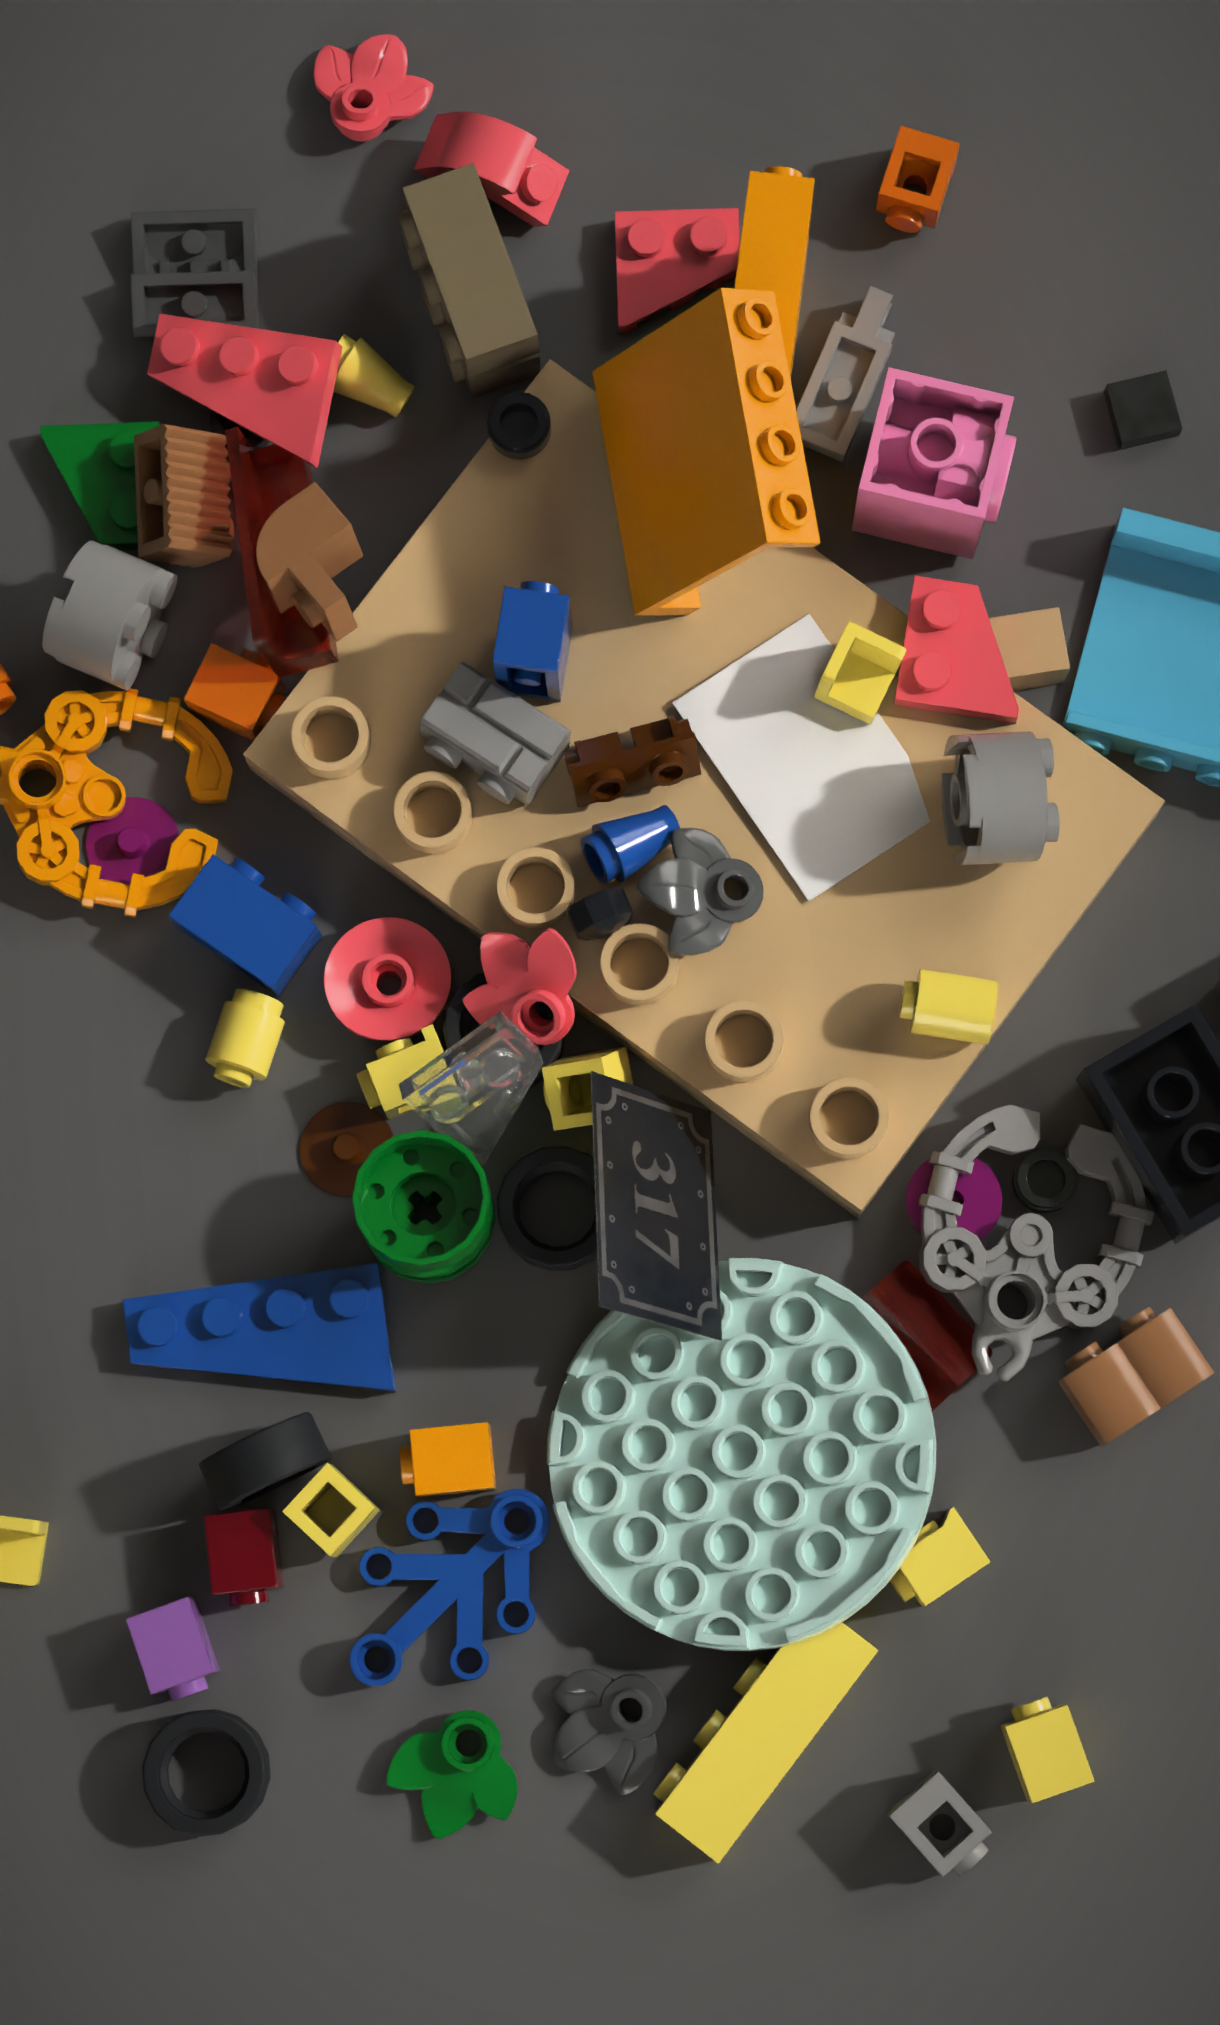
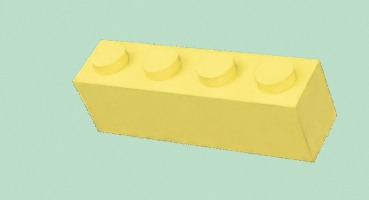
[653,1622,879,1864]

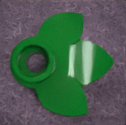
[386,1710,518,1839]

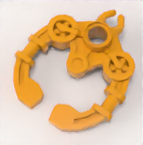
[0,688,233,918]

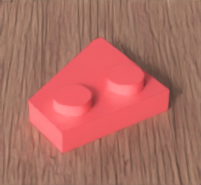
[615,208,740,334]
[894,575,1019,724]

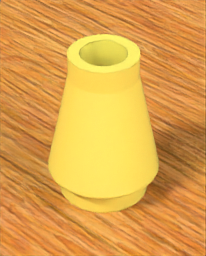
[334,334,416,418]

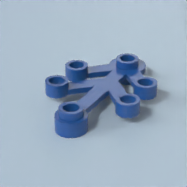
[350,1489,550,1686]

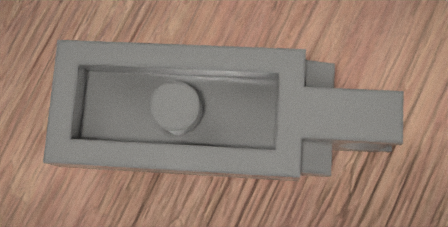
[796,286,895,463]

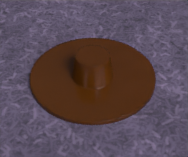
[300,1102,393,1197]

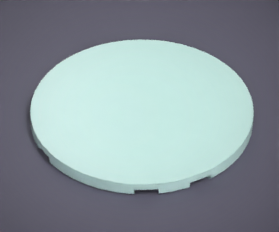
[547,1258,936,1651]

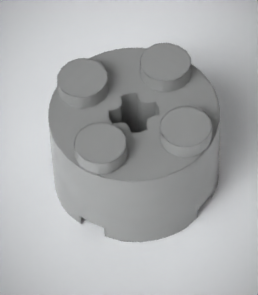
[42,541,178,690]
[942,731,1060,866]

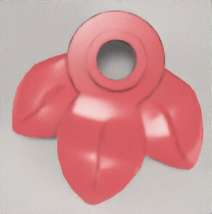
[313,34,434,142]
[462,928,577,1045]

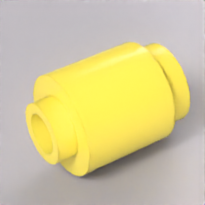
[205,989,285,1088]

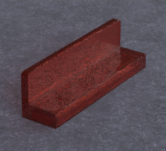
[225,427,339,678]

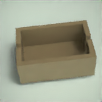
[396,163,541,398]

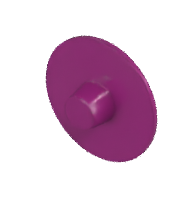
[86,797,179,885]
[906,1158,1002,1241]

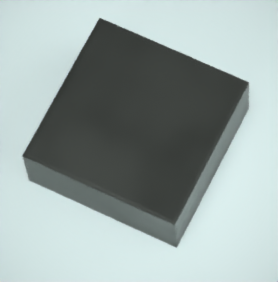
[1104,370,1183,450]

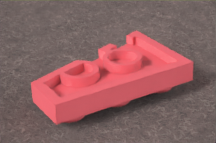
[147,314,343,468]

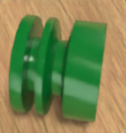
[352,1130,496,1284]

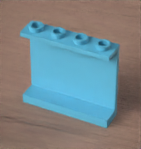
[1062,507,1220,787]

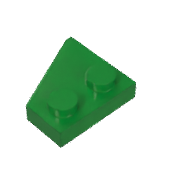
[40,421,161,550]

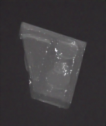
[399,1011,544,1166]

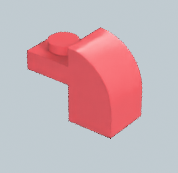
[414,111,570,227]

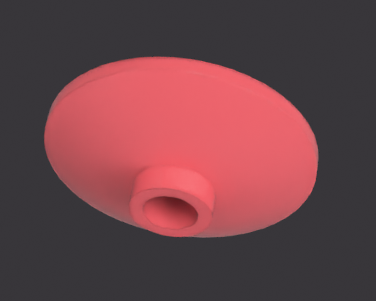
[324,917,452,1042]

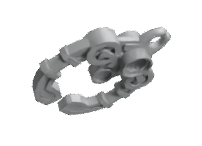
[918,1104,1154,1381]

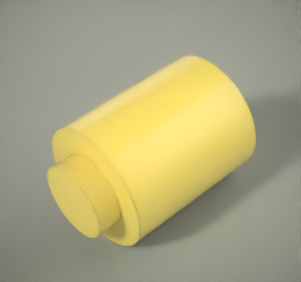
[899,969,998,1045]

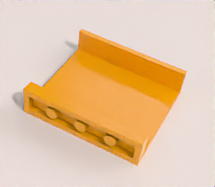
[592,288,821,616]

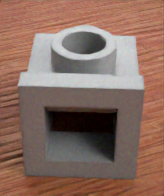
[886,1769,992,1877]

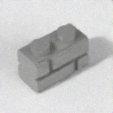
[419,661,571,806]

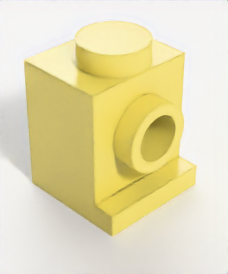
[356,1024,460,1120]

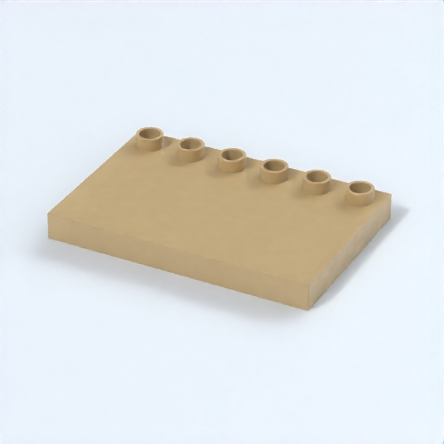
[243,359,1165,1218]

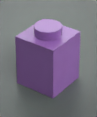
[126,1597,220,1702]

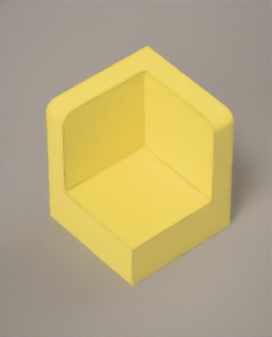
[813,621,907,725]
[0,1515,49,1586]

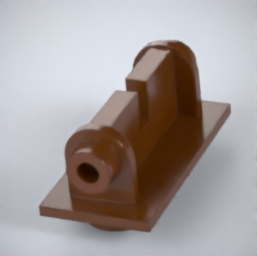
[563,716,701,807]

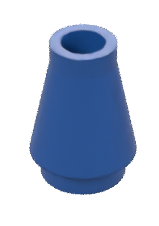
[581,805,680,884]

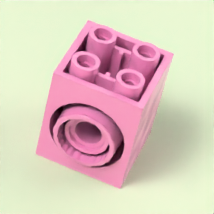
[851,367,1017,559]

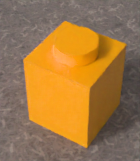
[399,1422,496,1497]

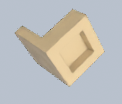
[989,607,1070,691]

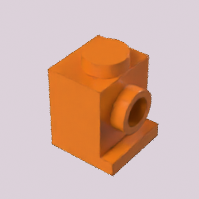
[876,126,960,233]

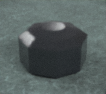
[567,887,633,941]

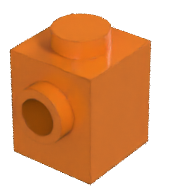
[184,643,287,742]

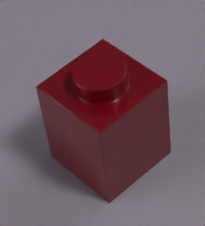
[204,1508,284,1607]

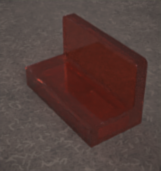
[861,1260,993,1411]

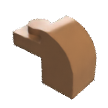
[256,482,363,642]

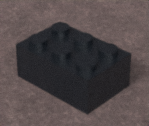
[1076,1004,1220,1244]

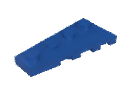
[123,1263,396,1392]

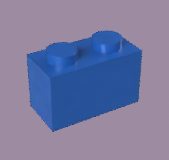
[492,581,572,702]
[168,854,322,998]

